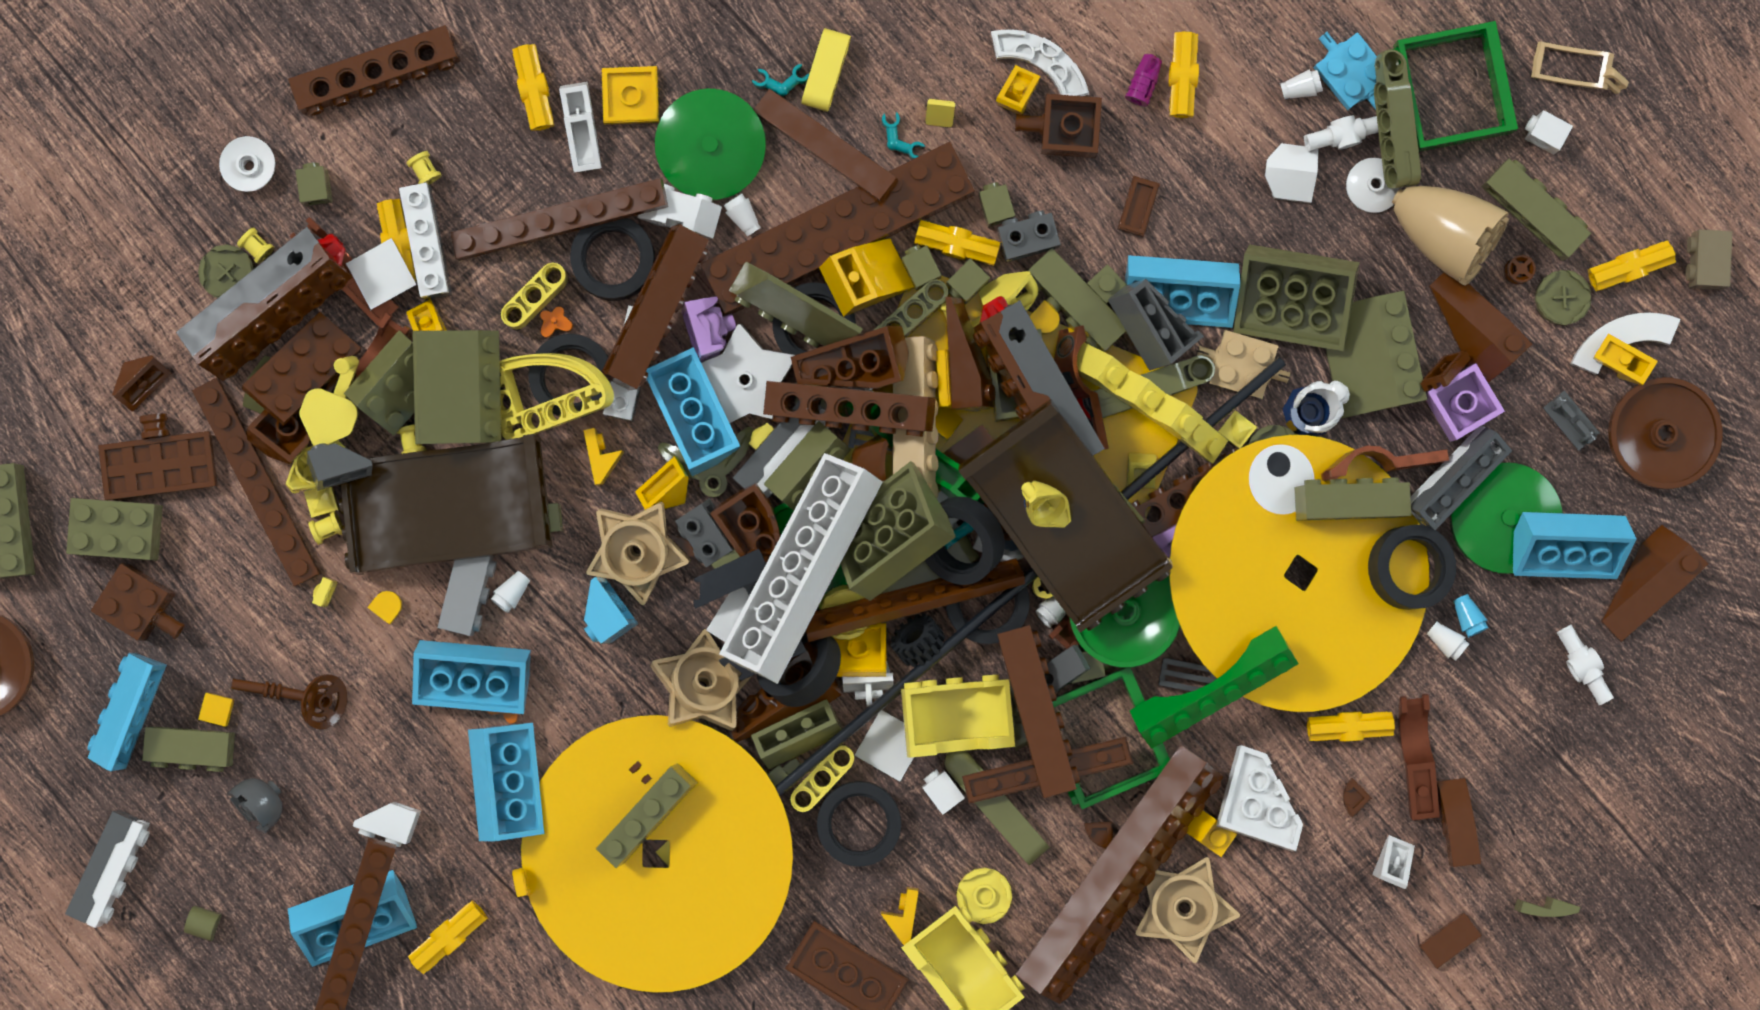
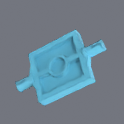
[1313,31,1377,111]

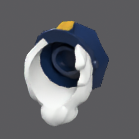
[1283,381,1350,436]

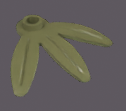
[658,427,754,497]

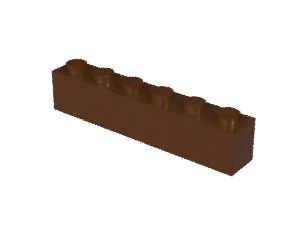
[602,224,709,390]
[997,625,1080,799]

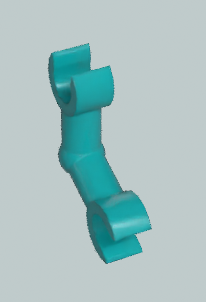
[752,64,810,96]
[882,112,925,160]
[944,521,974,550]

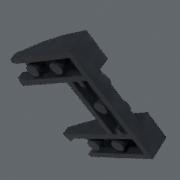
[693,549,806,681]

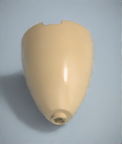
[1392,186,1509,285]

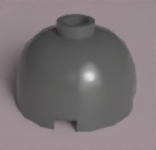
[227,778,283,834]

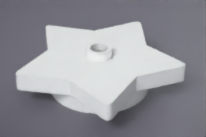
[701,324,795,423]

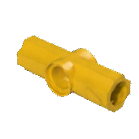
[1168,31,1199,119]
[512,44,554,131]
[377,199,417,281]
[914,220,1001,266]
[1588,241,1676,291]
[1307,711,1395,741]
[408,900,488,974]

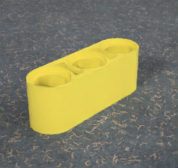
[801,28,851,112]
[501,263,568,330]
[790,745,854,812]

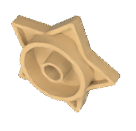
[586,502,691,605]
[650,629,752,731]
[1135,857,1240,963]

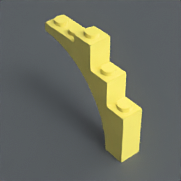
[1077,343,1228,464]

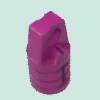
[1125,54,1162,107]

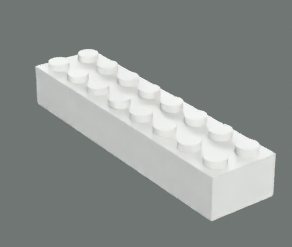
[719,453,882,684]

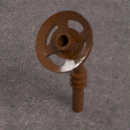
[231,674,347,730]

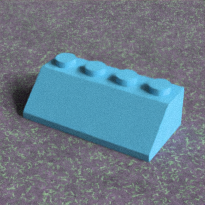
[1125,255,1240,328]
[646,347,740,476]
[1513,512,1636,579]
[584,577,638,644]
[412,640,531,714]
[87,653,167,771]
[468,723,544,841]
[288,870,417,967]

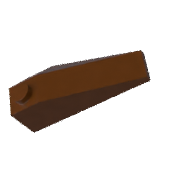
[1429,272,1532,383]
[247,373,340,464]
[731,642,842,742]

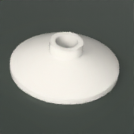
[219,136,275,192]
[1346,158,1402,213]

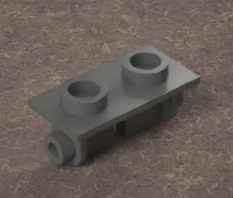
[1543,390,1600,451]

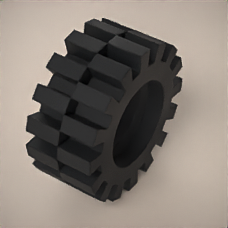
[891,614,945,667]

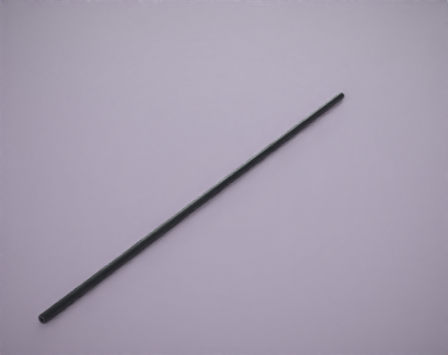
[775,357,1286,796]

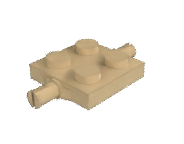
[1196,330,1290,399]

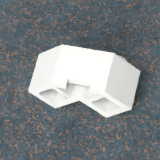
[638,184,722,239]

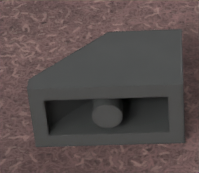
[307,443,373,491]

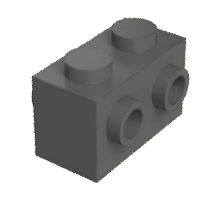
[997,210,1061,263]
[675,498,734,567]

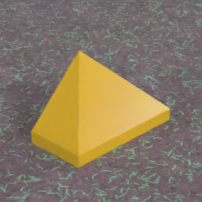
[635,456,689,509]

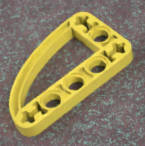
[500,353,614,440]

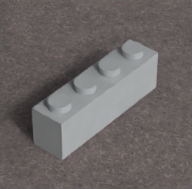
[437,556,497,636]

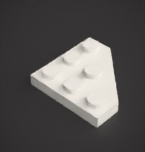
[1216,745,1303,852]

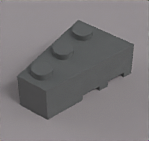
[1108,279,1204,371]

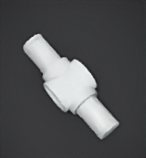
[1304,115,1378,151]
[1557,625,1614,705]

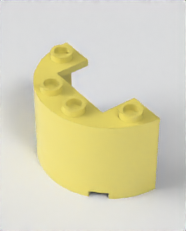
[901,674,1015,758]
[901,906,1025,1010]

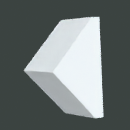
[1372,835,1415,889]

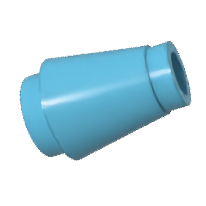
[1453,594,1488,638]

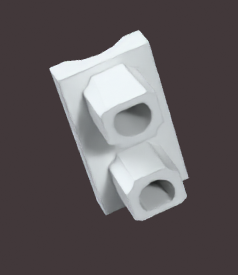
[842,661,893,707]

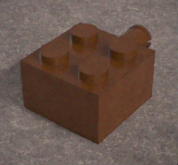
[1015,94,1102,158]
[91,563,185,641]

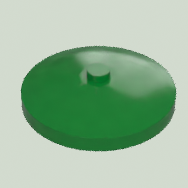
[655,88,766,200]
[1450,462,1563,574]
[1070,576,1181,668]

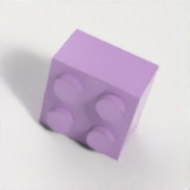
[1426,364,1505,442]

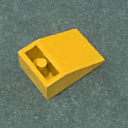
[819,238,914,317]

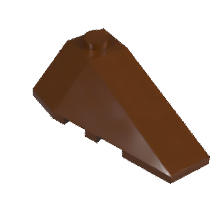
[945,296,996,411]
[791,326,909,389]
[710,483,781,563]
[1601,525,1708,642]

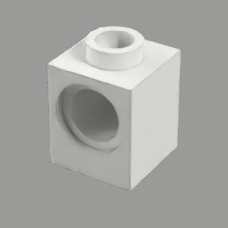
[1525,110,1573,155]
[922,769,965,815]

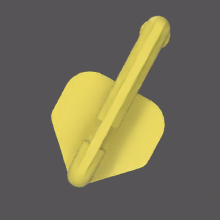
[940,271,1038,332]
[299,356,359,446]

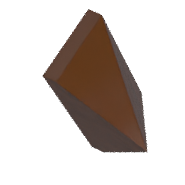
[112,355,172,412]

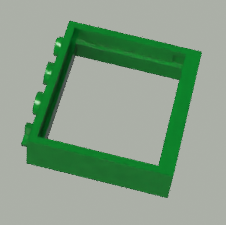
[1393,21,1518,152]
[1052,668,1170,809]

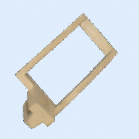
[1531,42,1629,94]

